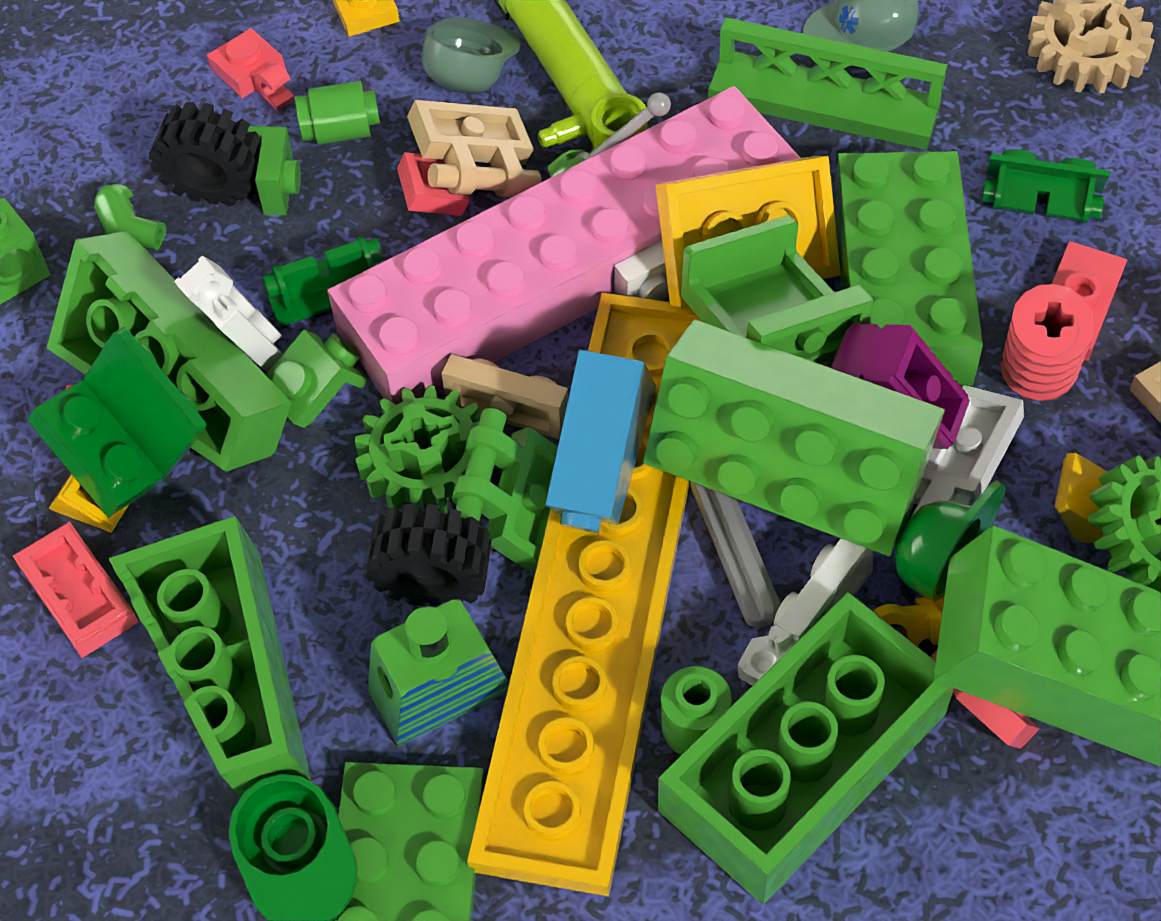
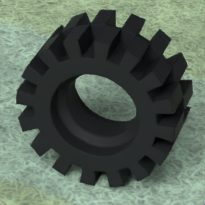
[149,102,261,206]
[366,504,492,607]

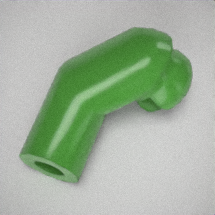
[94,184,166,250]

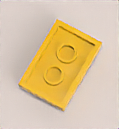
[655,156,841,308]

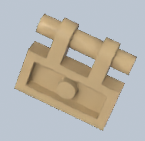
[407,100,541,198]

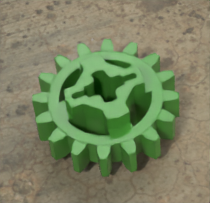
[354,385,480,514]
[1088,456,1161,592]

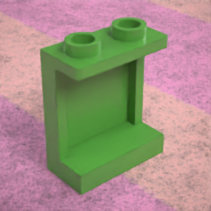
[681,215,874,364]

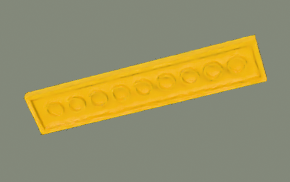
[467,292,702,897]

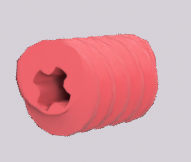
[1000,284,1095,401]

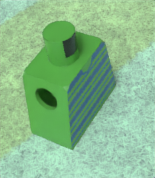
[368,599,509,747]

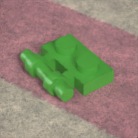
[452,408,558,571]

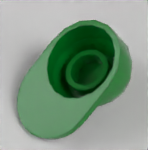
[895,480,1006,602]
[228,774,358,921]

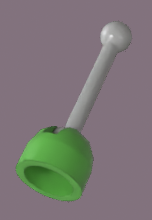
[548,92,671,177]

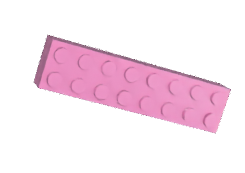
[327,86,800,405]

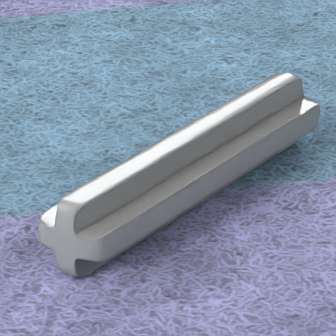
[689,481,781,630]

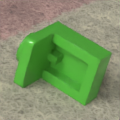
[247,126,301,215]
[266,329,370,428]

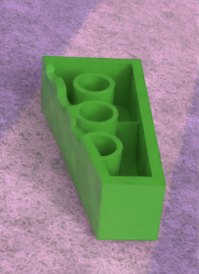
[108,516,312,798]

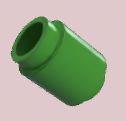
[295,80,380,145]
[661,666,732,755]

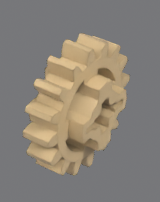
[1028,0,1154,94]

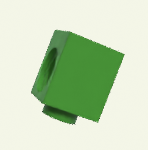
[0,198,51,304]

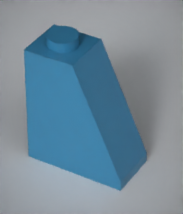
[545,350,656,533]

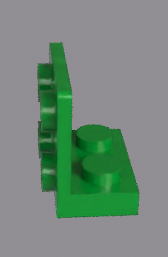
[27,327,206,518]

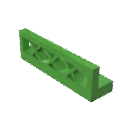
[708,17,948,150]

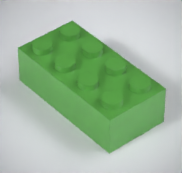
[833,151,983,386]
[643,319,945,557]
[933,525,1161,767]
[658,592,954,905]

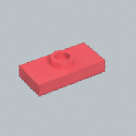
[1052,241,1127,361]
[13,521,139,658]

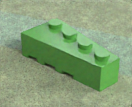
[47,231,292,472]

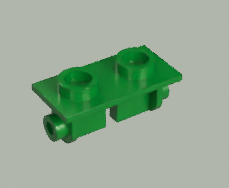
[982,149,1111,223]
[261,236,384,327]

